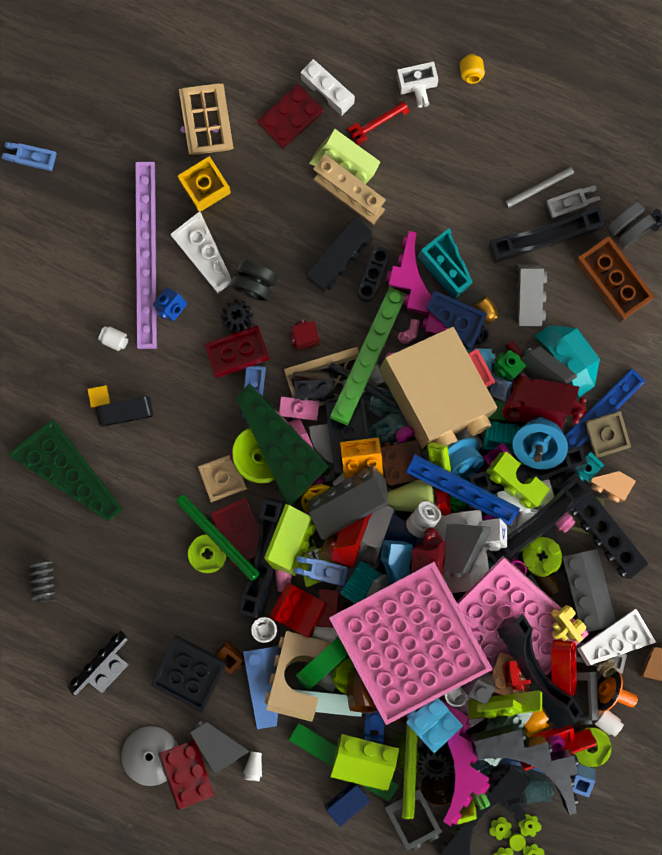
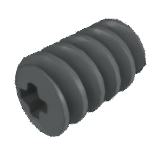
[28,562,56,602]

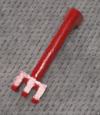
[347,101,410,145]

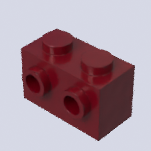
[290,320,320,351]

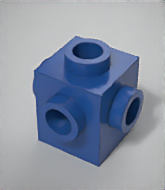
[153,287,188,321]

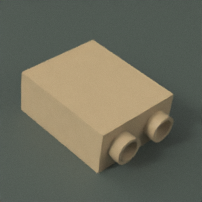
[379,327,497,450]

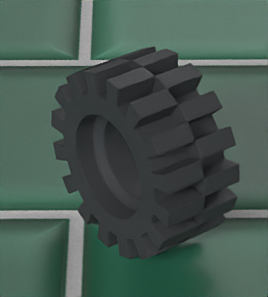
[418,745,454,780]

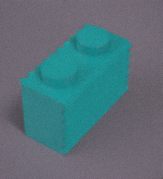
[482,421,523,453]
[340,561,381,604]

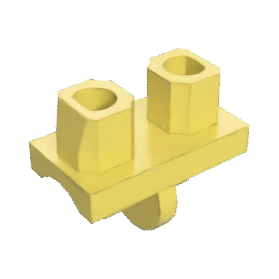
[550,605,587,642]

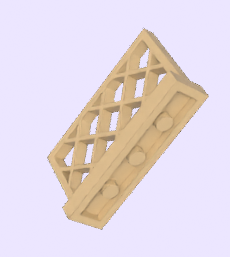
[284,347,366,406]

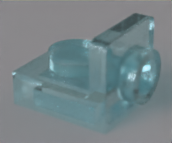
[525,780,554,804]

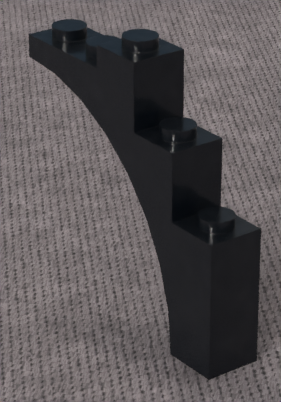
[470,723,579,815]

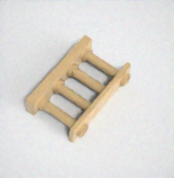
[313,154,386,225]

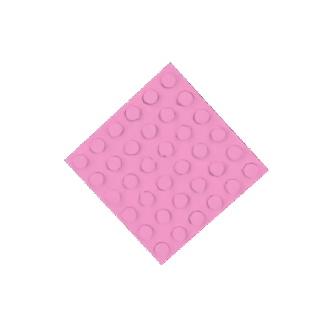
[457,556,588,692]
[329,562,492,725]

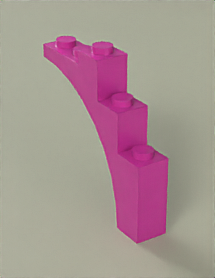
[386,231,463,343]
[418,698,490,826]

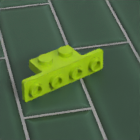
[468,690,542,720]

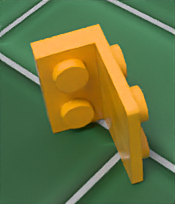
[340,437,383,480]

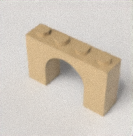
[264,631,331,722]

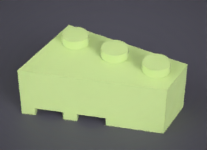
[309,129,380,184]

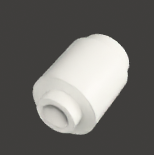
[98,326,128,351]
[594,710,624,737]

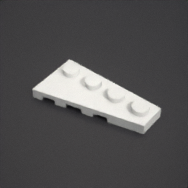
[170,211,232,293]
[577,609,656,666]

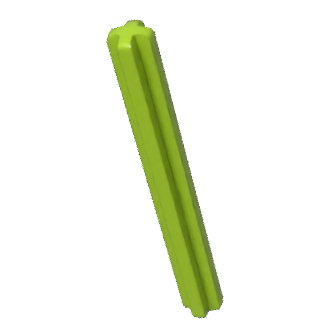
[402,719,418,819]

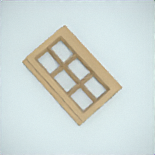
[179,83,233,155]

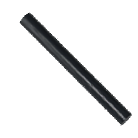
[329,362,397,408]

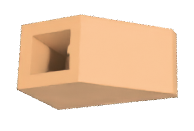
[588,471,636,503]

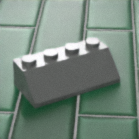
[309,465,388,540]
[561,549,616,632]

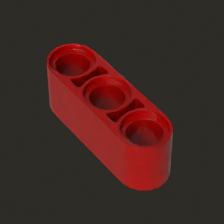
[551,639,577,696]

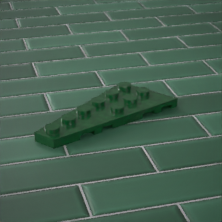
[235,384,330,506]
[7,419,124,522]

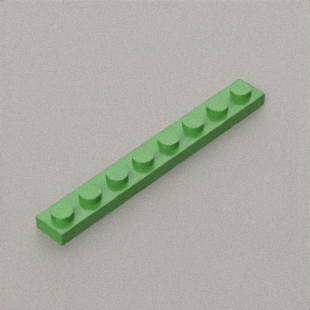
[330,287,406,426]

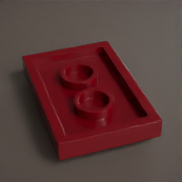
[257,84,324,149]
[204,325,270,378]
[211,498,259,567]
[158,740,215,810]

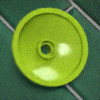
[232,428,275,484]

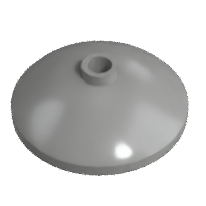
[121,726,178,786]

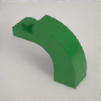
[295,636,348,690]

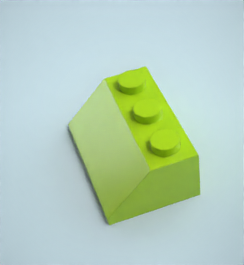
[264,504,316,576]
[330,734,399,791]

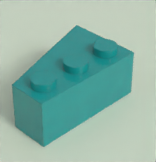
[417,228,472,299]

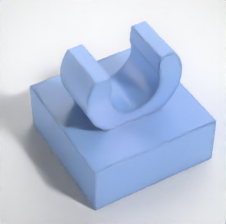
[490,376,513,402]

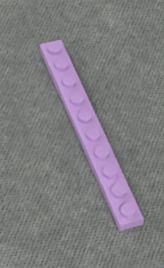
[136,162,157,349]

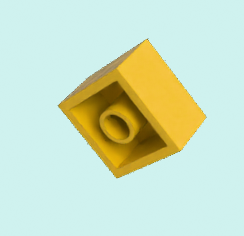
[178,156,231,212]

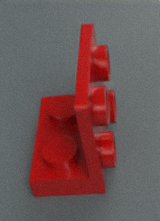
[269,582,327,638]

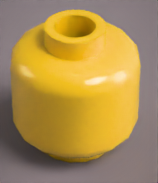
[459,54,485,84]

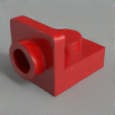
[502,661,531,690]

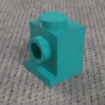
[575,452,604,483]

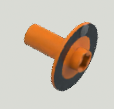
[597,670,638,711]

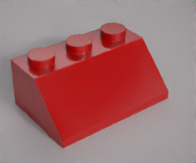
[329,513,372,568]

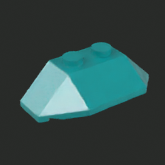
[534,325,600,397]

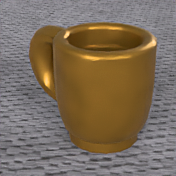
[472,296,499,324]

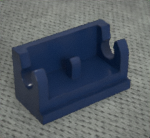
[324,783,370,827]

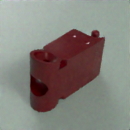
[502,375,587,430]
[411,527,446,578]

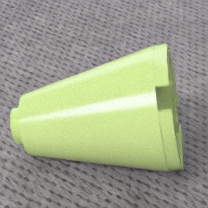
[388,479,437,512]

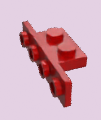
[519,725,597,771]

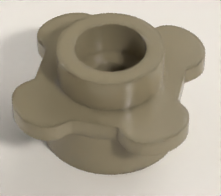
[597,658,617,677]

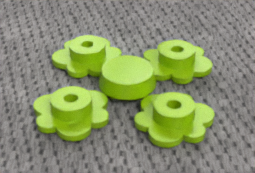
[489,814,544,855]

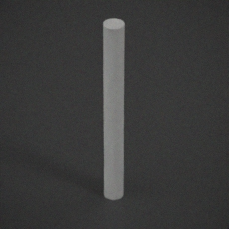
[505,167,574,208]

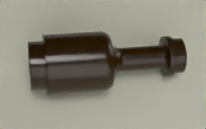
[520,555,561,598]

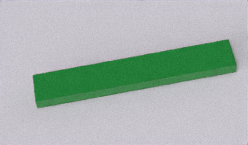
[289,723,399,802]

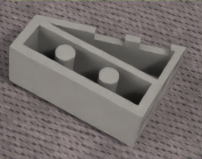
[517,265,547,326]

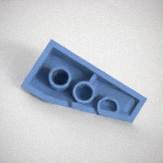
[243,646,285,729]

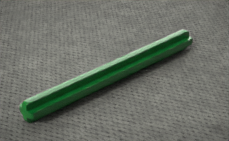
[176,494,259,581]

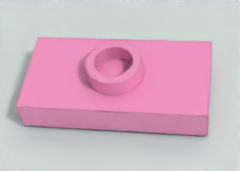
[279,397,319,421]

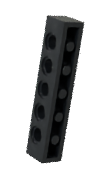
[555,473,648,579]

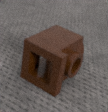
[215,639,245,675]

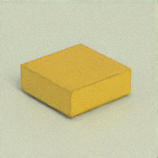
[88,385,110,408]

